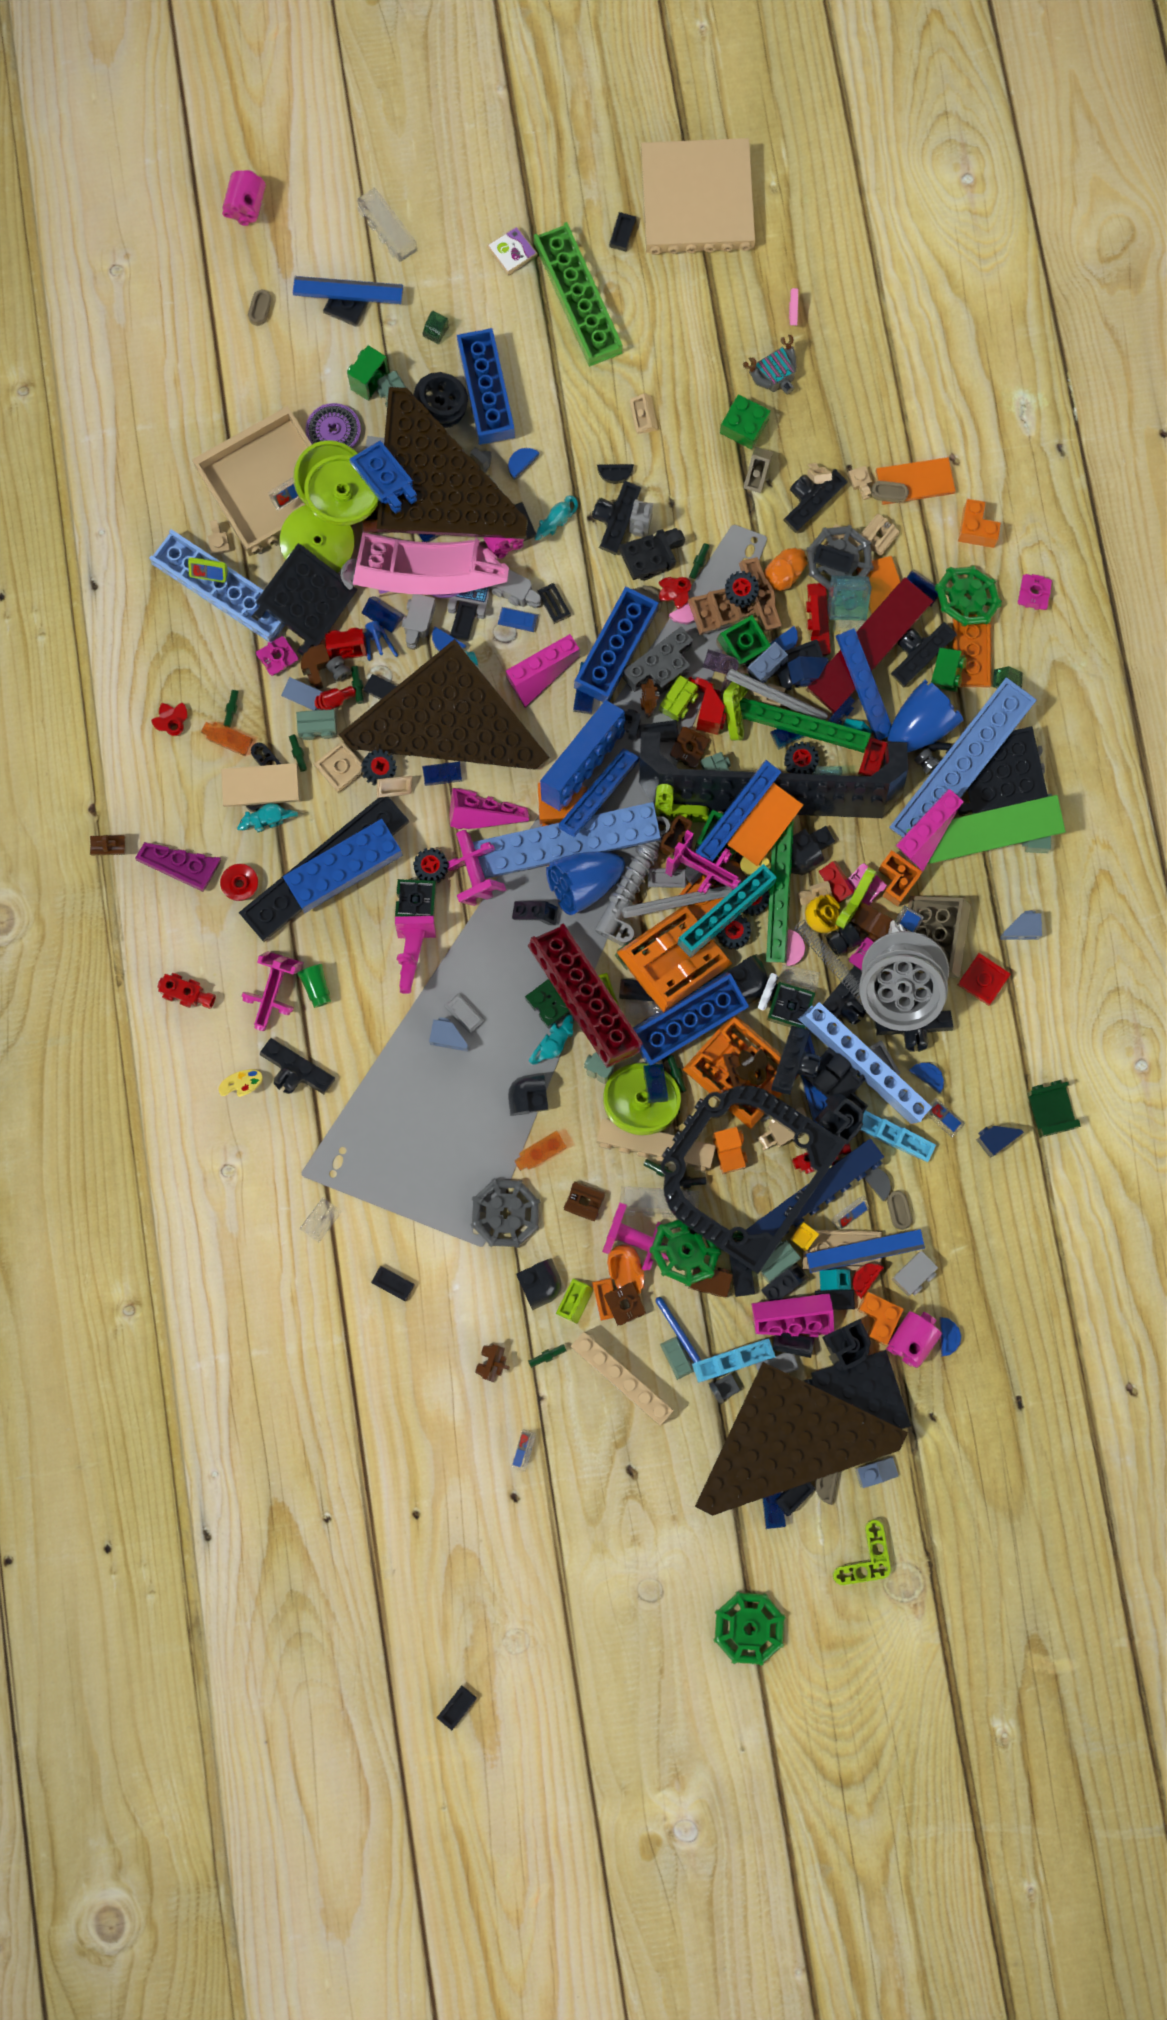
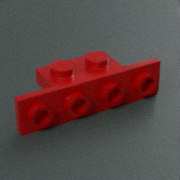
[806,583,831,655]

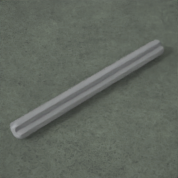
[726,669,828,721]
[622,885,733,918]

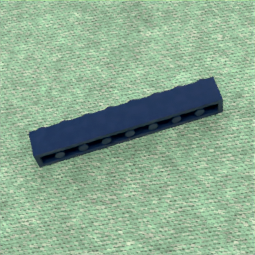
[746,1138,884,1236]

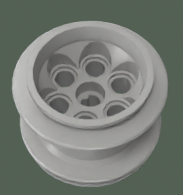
[859,931,949,1031]

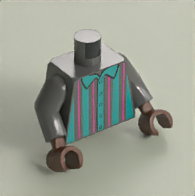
[743,334,797,395]

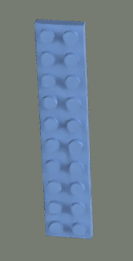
[889,677,1037,837]
[473,802,661,879]

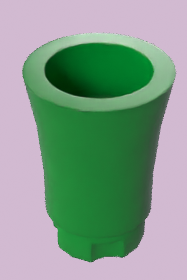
[297,964,331,1008]

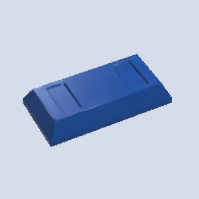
[498,607,538,632]

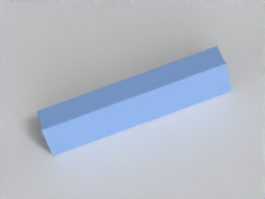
[149,529,285,642]
[798,1002,932,1124]

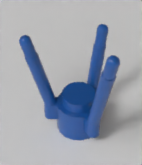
[364,621,398,661]

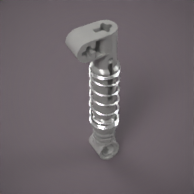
[595,816,670,946]

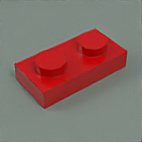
[858,738,887,777]
[819,861,855,903]

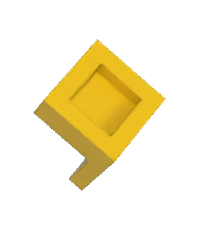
[790,1222,819,1251]

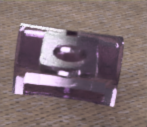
[703,649,738,694]

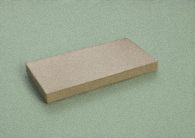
[221,763,300,807]
[802,1230,881,1271]

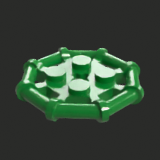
[935,565,1002,627]
[650,1219,721,1287]
[713,1591,786,1666]

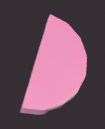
[789,288,798,326]
[669,603,695,625]
[786,929,805,968]

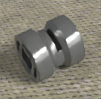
[326,656,352,682]
[914,748,940,775]

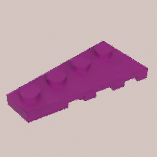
[135,842,221,892]

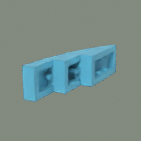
[860,1110,936,1162]
[692,1338,775,1383]

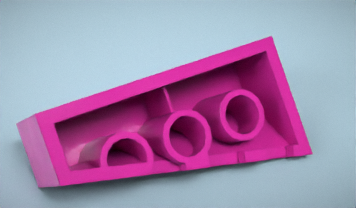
[506,634,580,708]
[895,789,964,872]
[751,1294,834,1337]

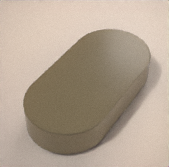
[248,290,272,326]
[871,481,909,503]
[887,1191,912,1230]

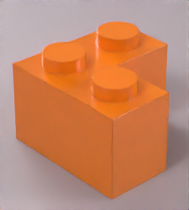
[958,499,1001,548]
[878,850,923,907]
[712,1127,748,1175]
[857,1292,904,1346]

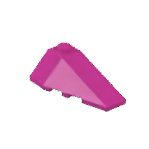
[449,788,529,829]

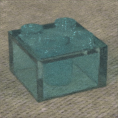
[827,575,871,621]

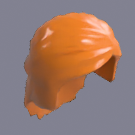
[764,547,808,591]
[607,1244,644,1295]

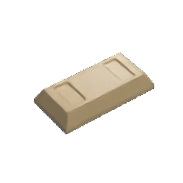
[377,775,412,798]

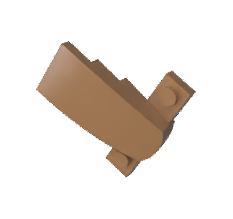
[688,557,782,635]

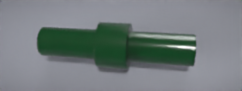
[689,543,710,579]
[351,666,364,704]
[223,690,239,728]
[289,734,307,772]
[667,1055,687,1093]
[643,1159,673,1178]
[528,1344,567,1368]

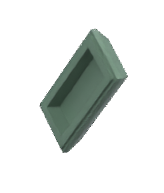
[660,1336,694,1380]

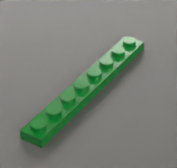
[723,698,871,753]
[766,818,794,963]

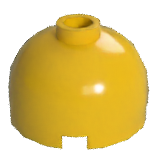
[805,894,840,933]

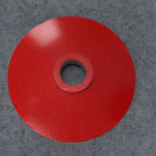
[220,864,258,901]

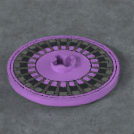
[306,403,361,448]

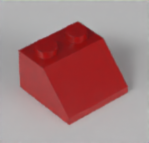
[325,628,367,660]
[696,683,727,735]

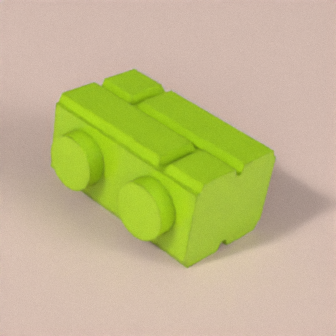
[659,675,699,722]

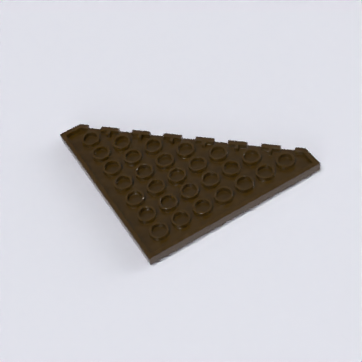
[377,387,528,539]
[338,639,550,770]
[695,1362,908,1516]

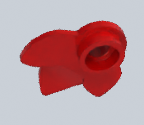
[659,577,691,609]
[151,703,188,736]

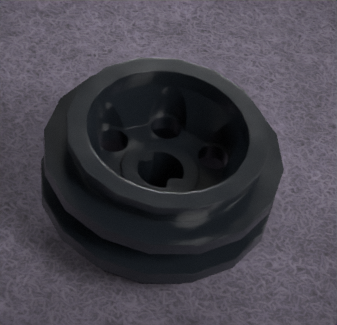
[413,372,468,428]

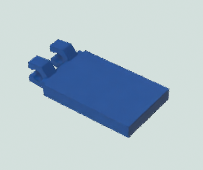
[350,440,417,514]

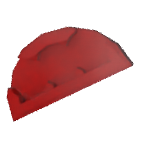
[687,676,721,697]
[853,1263,884,1299]

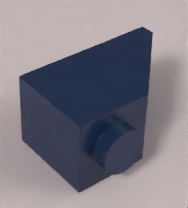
[788,656,828,687]
[976,1126,1024,1158]

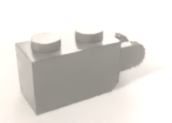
[630,499,653,537]
[490,570,541,608]
[402,594,436,649]

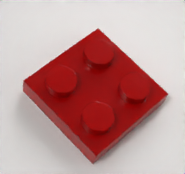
[957,953,1011,1006]

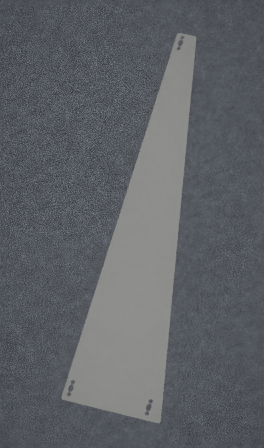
[302,525,767,1247]

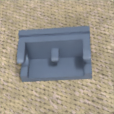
[281,677,322,710]

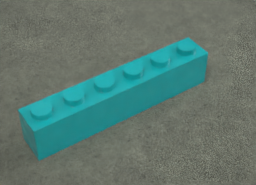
[678,864,777,958]

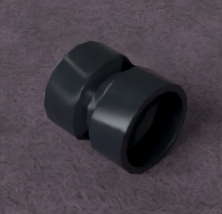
[825,922,861,957]

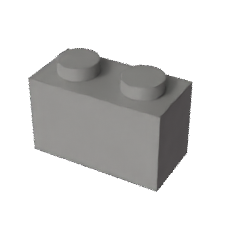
[891,1251,938,1296]

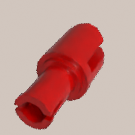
[314,686,356,710]

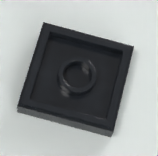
[323,299,369,327]

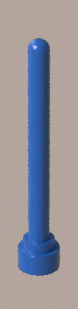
[655,1297,703,1382]

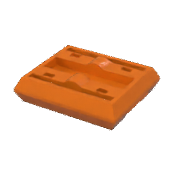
[617,905,733,1012]
[682,1015,799,1130]

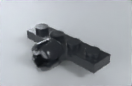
[783,469,848,533]
[592,480,642,555]
[890,622,957,687]
[746,639,823,690]
[818,966,866,1025]
[874,1010,953,1052]
[771,1026,821,1095]
[260,1038,335,1095]

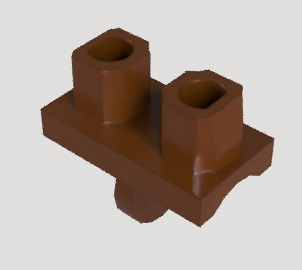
[90,835,125,856]
[475,1344,510,1382]

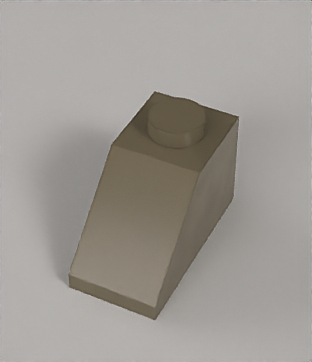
[743,447,773,493]

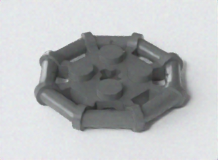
[806,525,874,593]
[471,1178,541,1248]

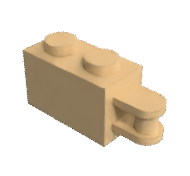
[757,1107,807,1151]

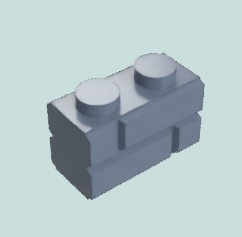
[747,642,788,683]

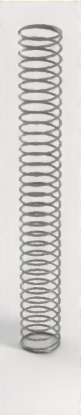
[795,920,864,1008]

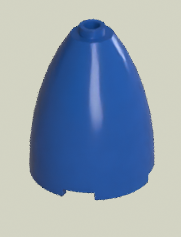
[887,679,963,752]
[546,852,626,915]

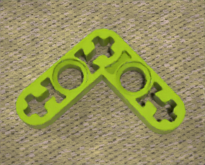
[723,674,750,741]
[655,784,709,822]
[835,867,877,929]
[833,1520,891,1585]

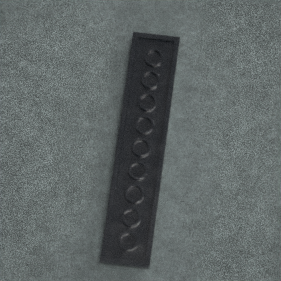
[239,797,409,942]

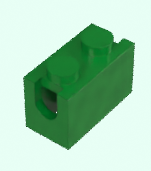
[931,648,967,692]

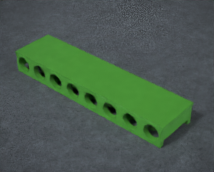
[534,222,623,367]
[906,795,1066,867]

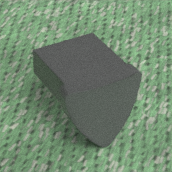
[470,447,492,473]
[709,1373,740,1404]

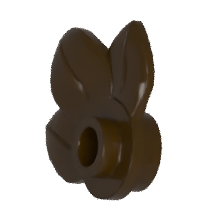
[736,1049,768,1085]

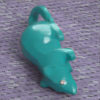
[535,495,578,541]
[237,803,298,833]
[528,1015,574,1065]

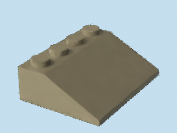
[905,896,971,978]

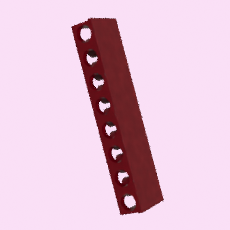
[806,577,933,715]
[528,923,643,1068]

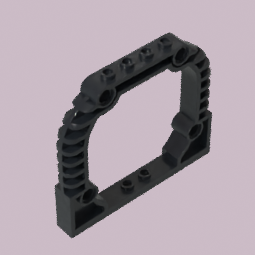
[661,1086,846,1274]

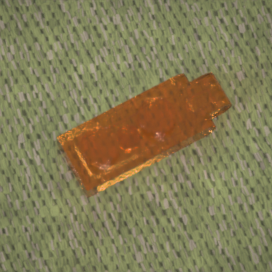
[201,722,253,757]
[514,1131,567,1171]

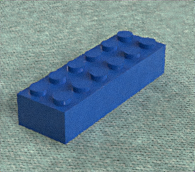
[457,328,515,445]
[574,586,659,702]
[540,700,625,811]
[283,819,403,914]
[633,972,749,1066]

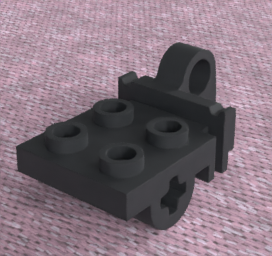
[618,528,686,581]
[804,1048,868,1112]

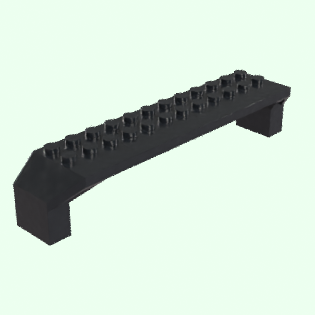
[639,732,908,818]

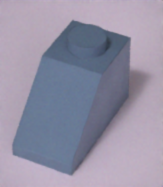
[1000,911,1042,940]
[429,1017,469,1052]
[855,1457,899,1488]

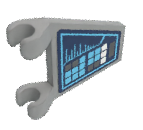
[448,586,491,619]

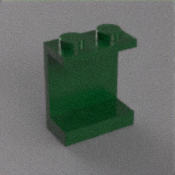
[1027,1080,1081,1138]

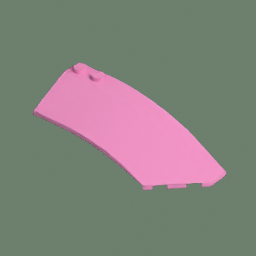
[353,532,509,595]

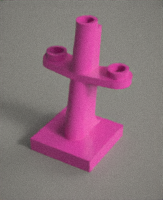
[448,830,506,906]
[665,830,741,894]
[395,916,436,994]
[242,951,304,1031]
[602,1202,669,1271]

